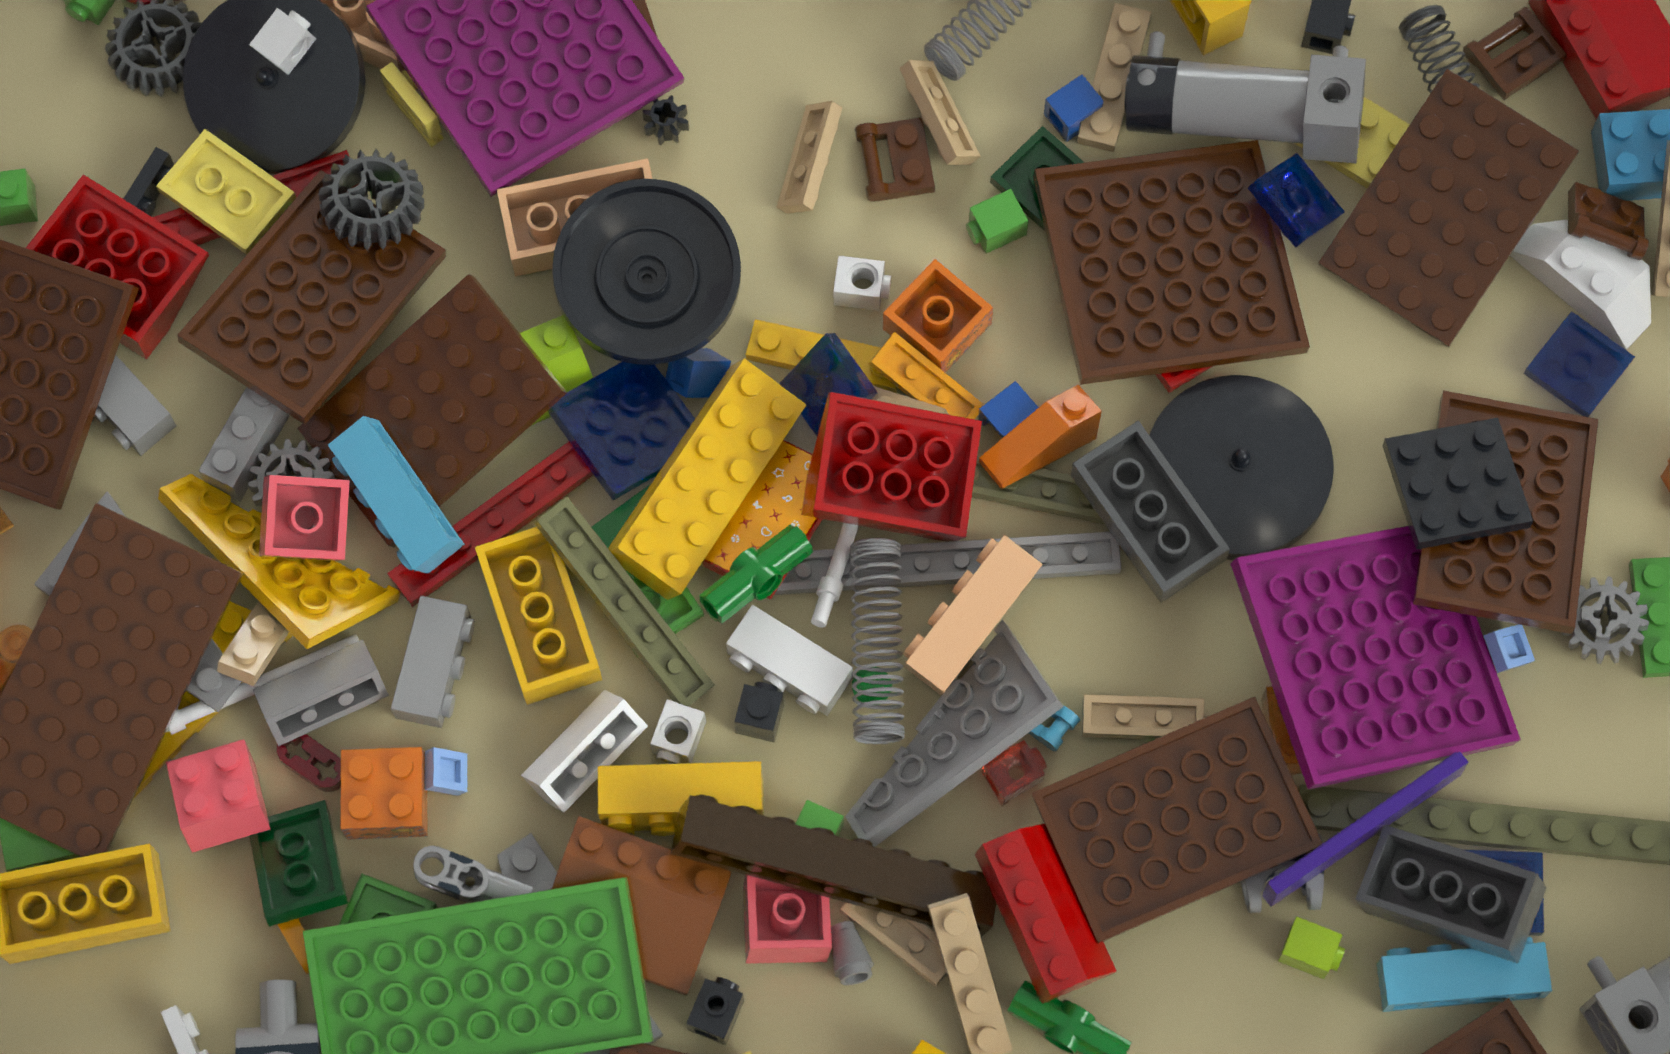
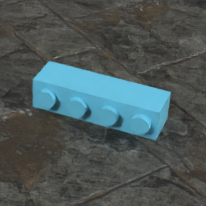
[328,416,465,573]
[1376,937,1552,1012]

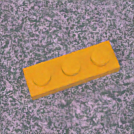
[868,332,984,420]

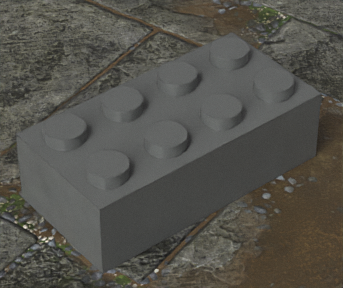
[1071,420,1230,603]
[1355,825,1547,963]

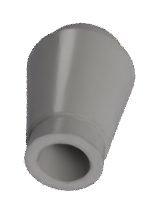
[831,921,874,985]

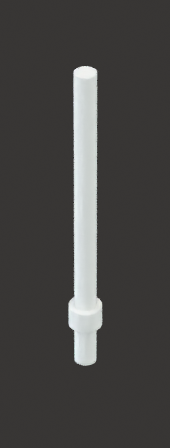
[811,523,859,628]
[166,634,359,735]

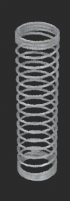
[924,0,1038,81]
[850,538,905,744]

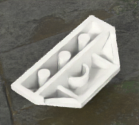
[1510,219,1651,351]

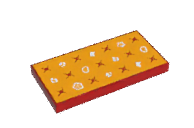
[702,440,823,600]

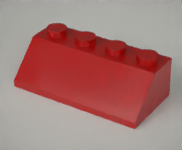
[975,823,1117,1004]

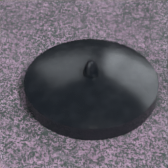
[183,0,366,172]
[553,179,741,365]
[1149,375,1334,560]

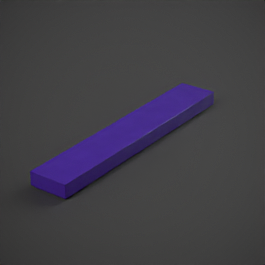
[1262,751,1469,907]

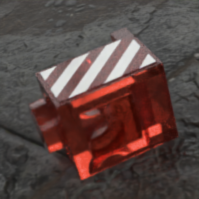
[982,740,1047,806]

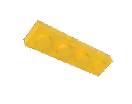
[745,319,898,393]

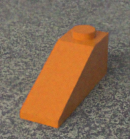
[979,384,1102,489]

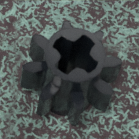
[642,95,689,145]

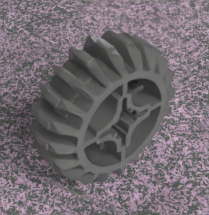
[105,0,202,97]
[319,149,424,251]

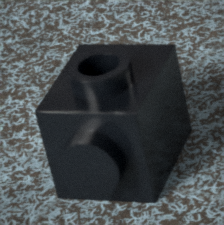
[1301,0,1355,54]
[734,682,784,743]
[686,977,745,1046]

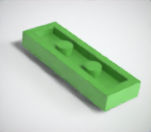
[1629,557,1670,678]

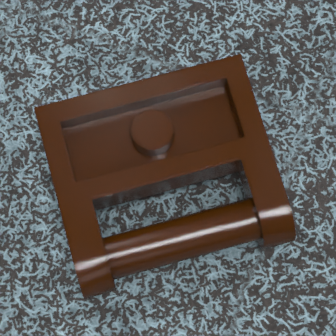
[1463,7,1567,100]
[854,117,935,202]
[1568,181,1649,260]

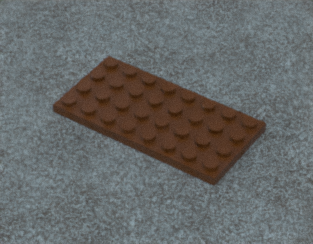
[0,503,244,857]

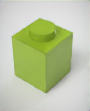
[1278,916,1345,979]

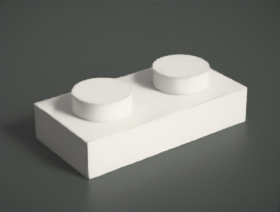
[161,1005,209,1054]

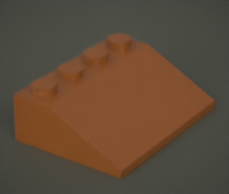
[552,816,732,996]

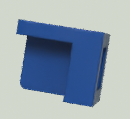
[1044,74,1104,142]
[664,348,731,398]
[978,381,1039,438]

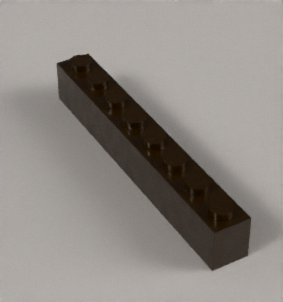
[670,795,997,937]

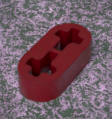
[276,734,341,792]

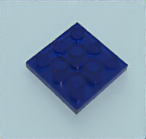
[547,362,695,501]

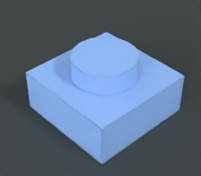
[1484,624,1535,673]
[425,747,467,796]

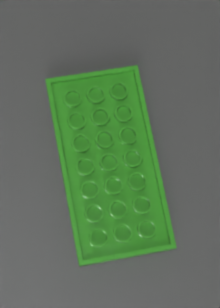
[303,877,653,1054]

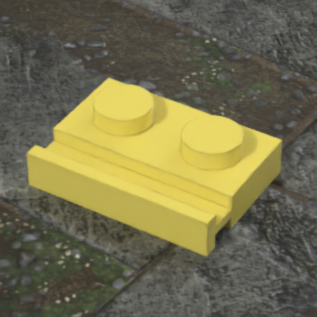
[380,62,444,148]

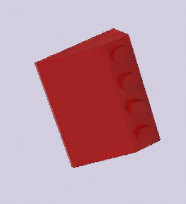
[1528,0,1670,120]
[26,174,209,360]
[801,392,982,542]

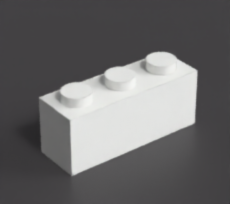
[726,605,853,716]
[521,690,648,812]

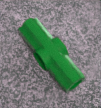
[699,524,813,624]
[1007,980,1132,1054]

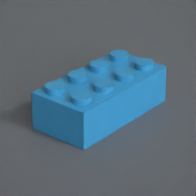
[1591,109,1670,200]

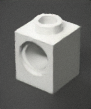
[249,8,316,75]
[833,256,891,311]
[650,699,706,764]

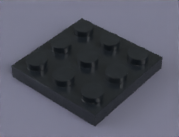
[1382,418,1533,550]

